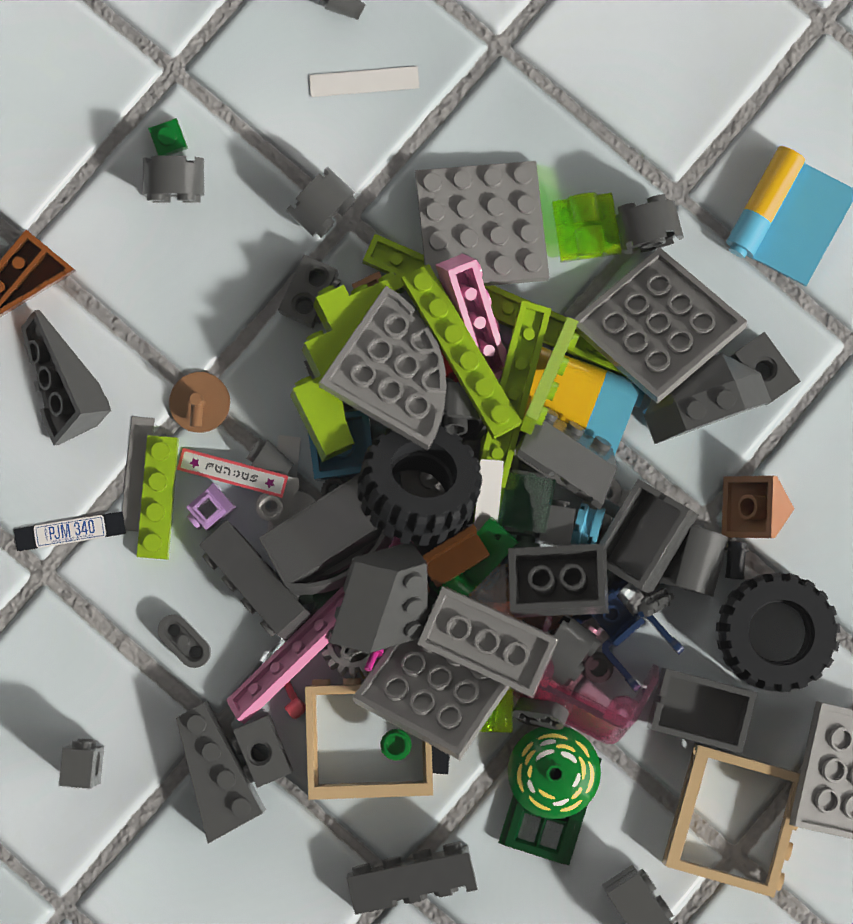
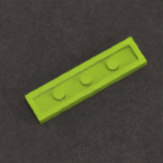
[520,316,580,435]
[137,435,179,560]

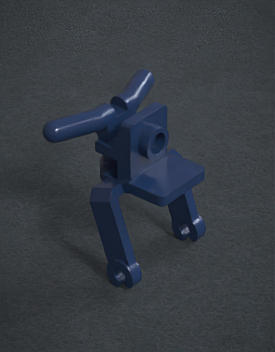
[572,576,684,693]

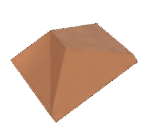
[722,476,794,538]

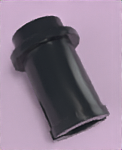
[725,541,750,580]

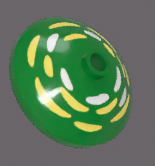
[507,726,601,819]

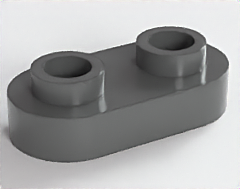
[158,615,211,668]

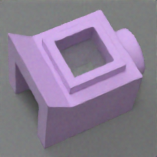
[186,483,237,531]

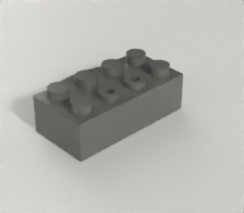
[259,473,395,598]

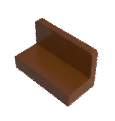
[422,525,490,589]

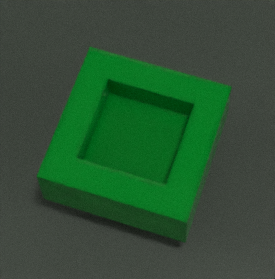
[148,118,188,156]

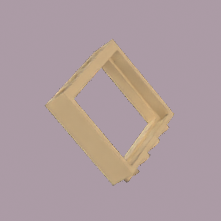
[305,678,433,800]
[662,743,800,898]

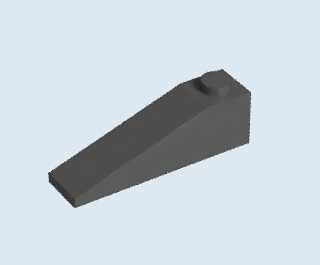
[21,310,111,446]

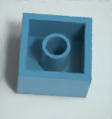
[308,410,373,481]

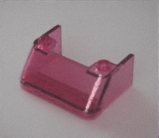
[511,616,659,744]

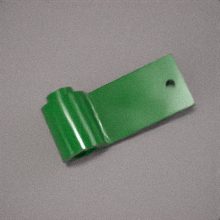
[428,517,519,598]

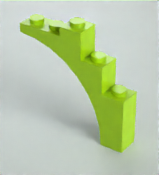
[290,271,406,462]

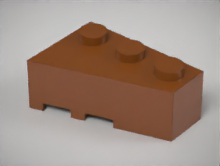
[0,230,76,317]

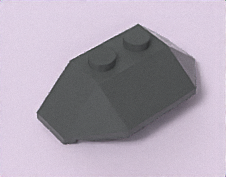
[644,353,771,445]

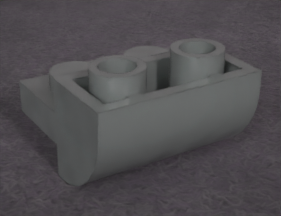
[659,525,729,597]

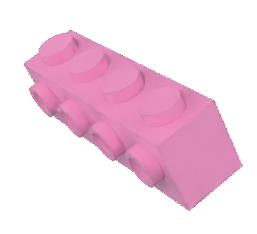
[435,253,507,379]

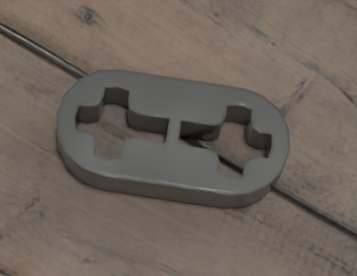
[512,697,569,729]

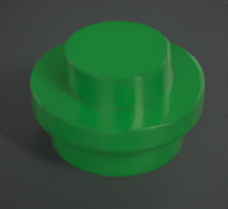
[380,729,412,761]

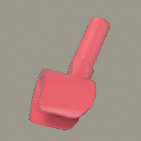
[284,681,306,719]

